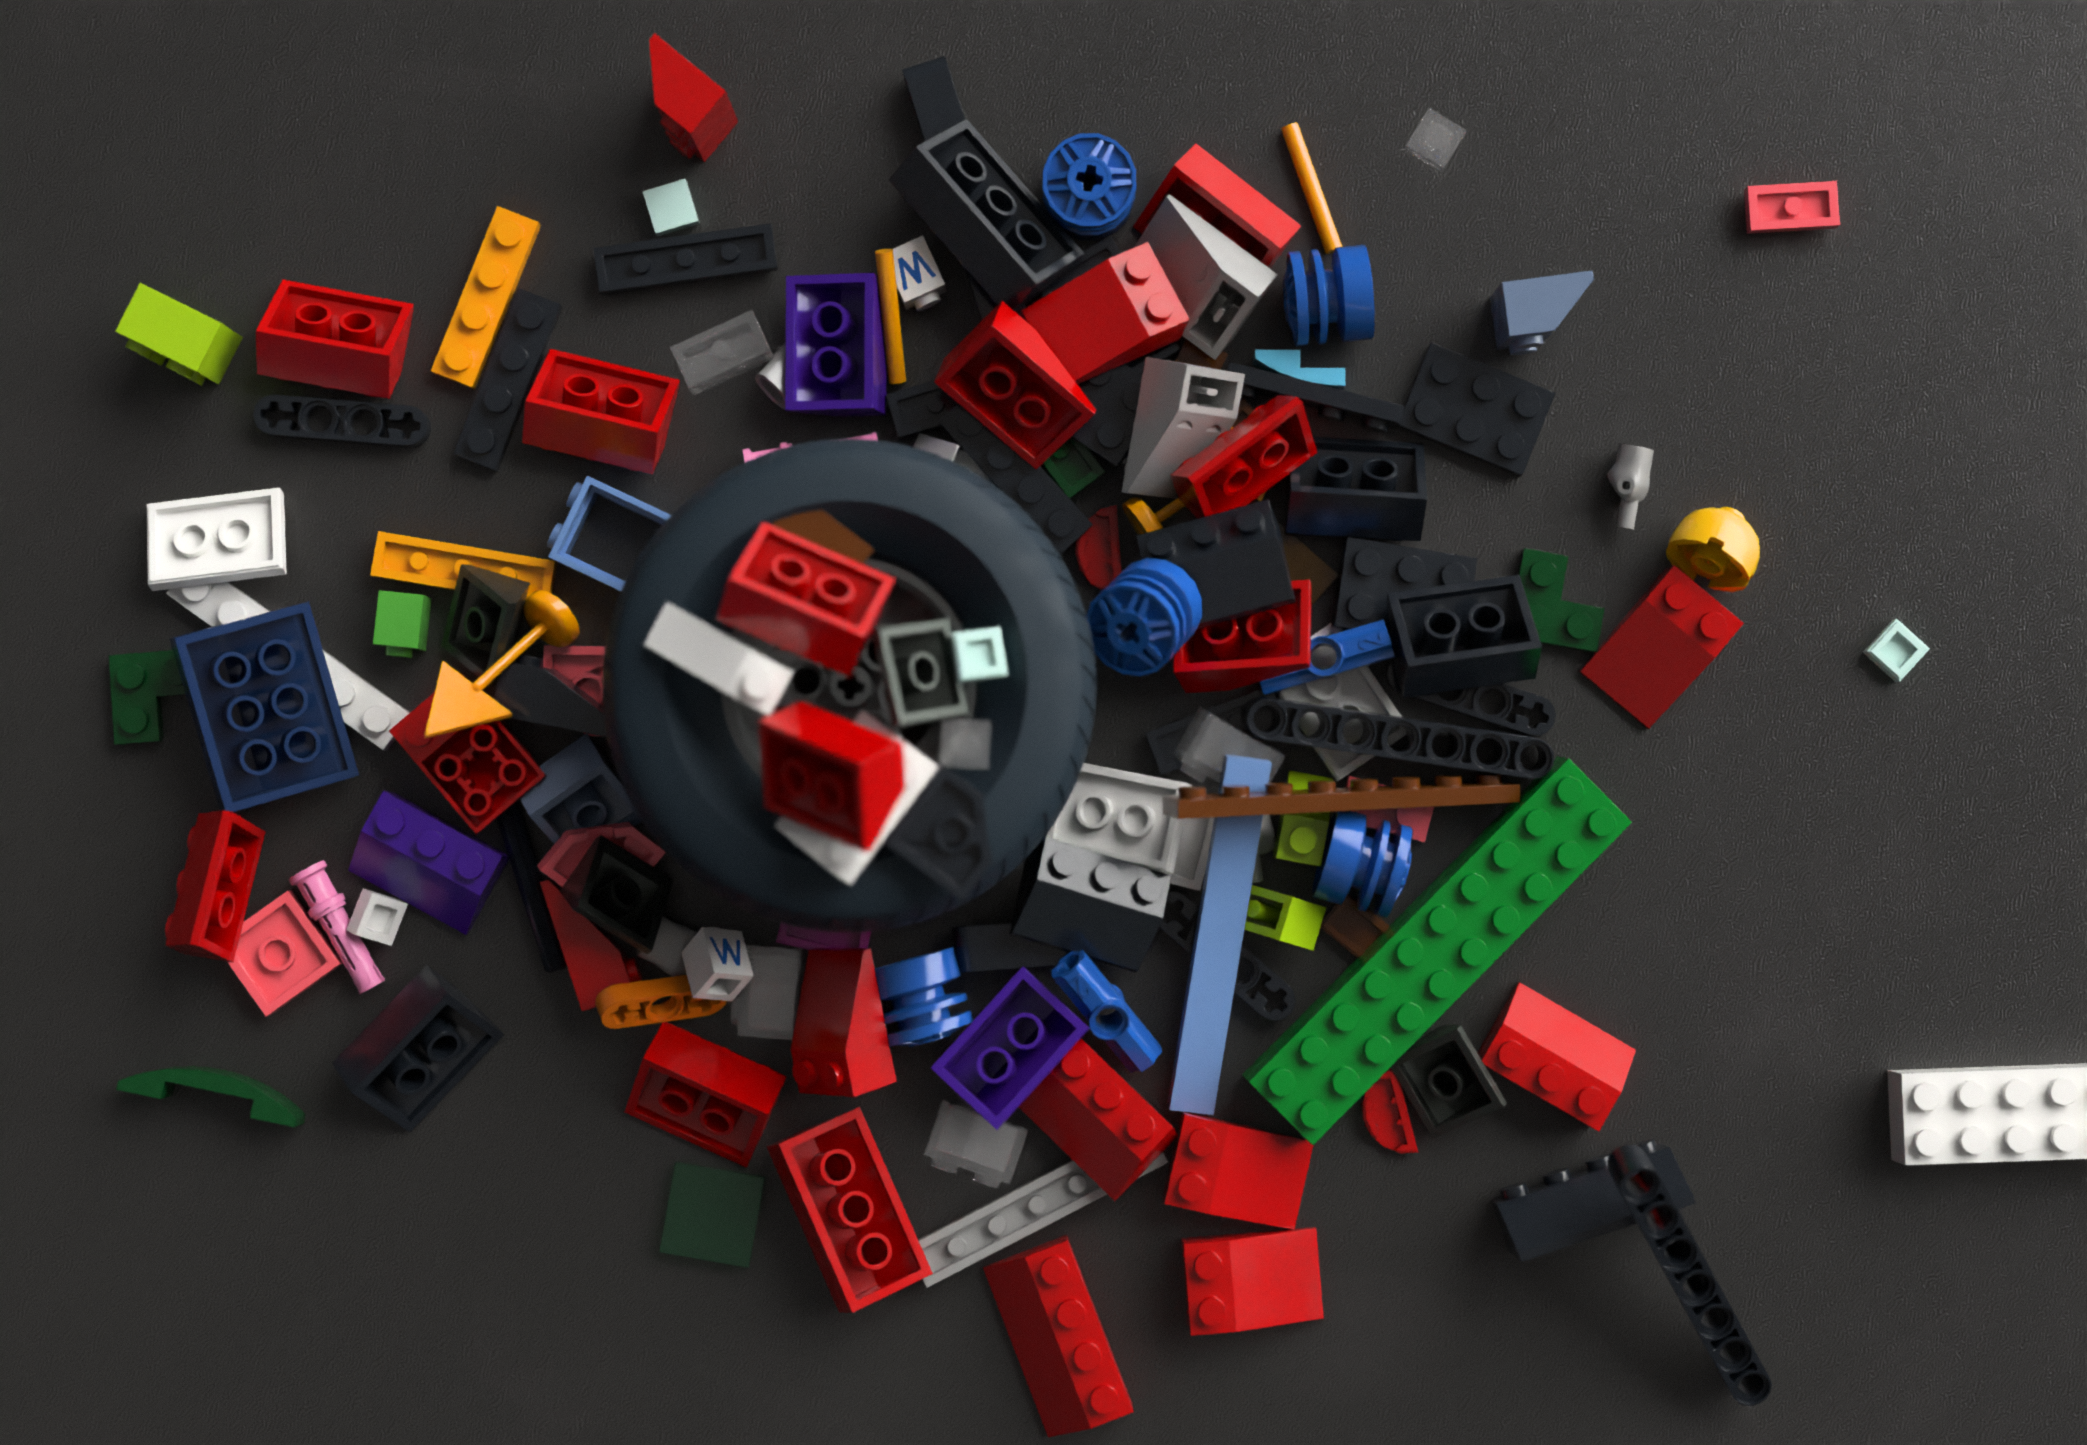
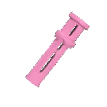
[288,860,385,994]

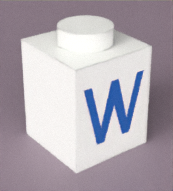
[893,235,946,311]
[681,927,754,1001]

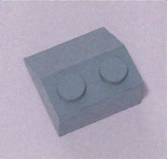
[1490,270,1594,355]
[520,733,642,844]

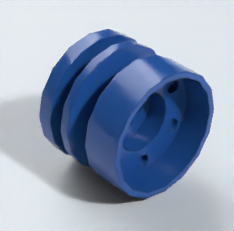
[1042,133,1136,241]
[1282,245,1375,347]
[1086,558,1202,676]
[1311,811,1412,918]
[875,947,973,1047]

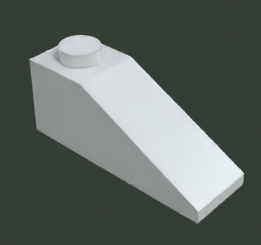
[644,602,795,715]

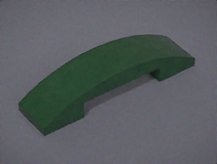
[116,1066,306,1127]

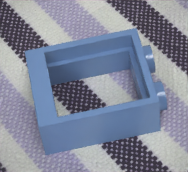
[547,476,671,592]

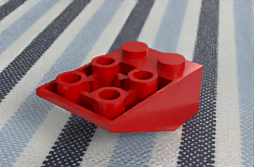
[389,672,547,835]

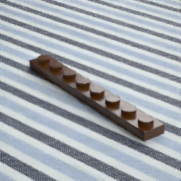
[1163,773,1520,819]

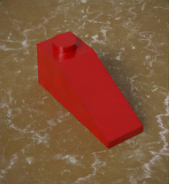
[540,879,643,1012]

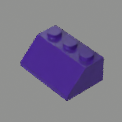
[785,273,886,417]
[348,791,509,935]
[931,966,1090,1130]

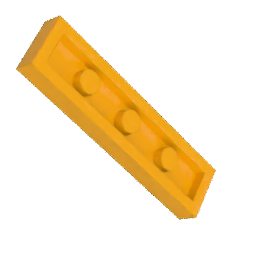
[431,206,541,390]
[370,531,558,599]

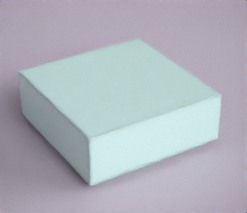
[643,179,700,237]
[1863,619,1930,682]
[950,627,1007,683]

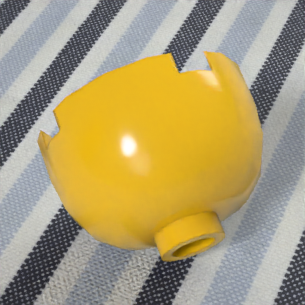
[1666,507,1760,592]

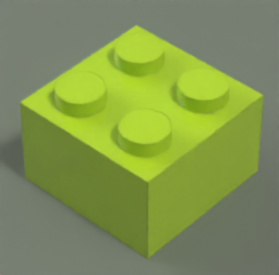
[115,283,243,386]

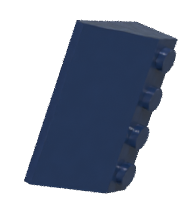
[169,602,359,812]

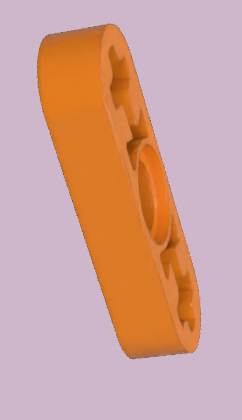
[595,975,727,1029]

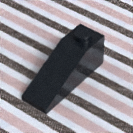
[494,654,608,737]

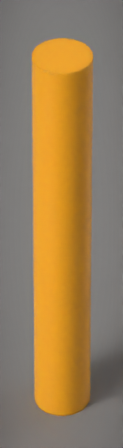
[1281,122,1342,254]
[875,249,906,384]

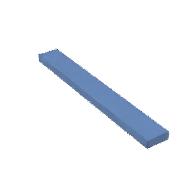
[1167,754,1272,1115]

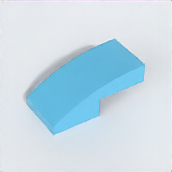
[1252,349,1345,390]

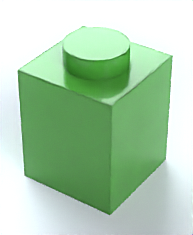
[373,590,432,658]

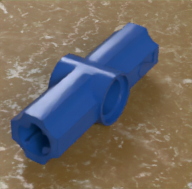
[1260,619,1395,696]
[1051,950,1162,1073]

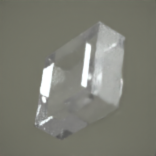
[1404,108,1467,172]
[940,719,991,770]

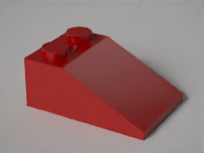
[1020,242,1190,384]
[934,301,1096,469]
[1579,565,1744,729]
[1174,579,1311,693]
[790,948,897,1097]
[1162,1112,1313,1230]
[1181,1227,1324,1336]

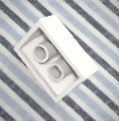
[775,710,940,885]

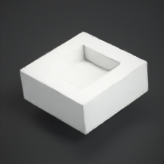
[346,888,408,946]

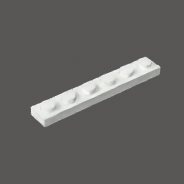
[166,582,410,751]

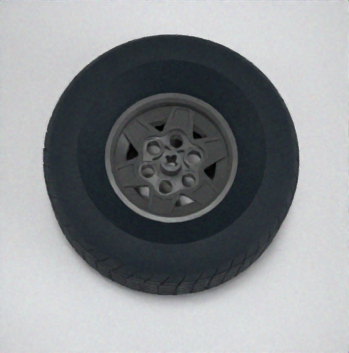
[602,439,1096,932]

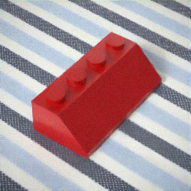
[767,1107,933,1313]
[983,1234,1134,1437]

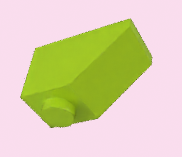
[1272,770,1333,867]
[1244,885,1326,951]

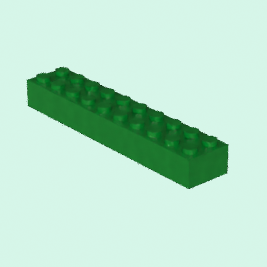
[1242,756,1632,1145]

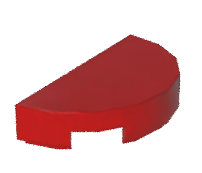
[1075,505,1122,591]
[1361,1067,1419,1153]

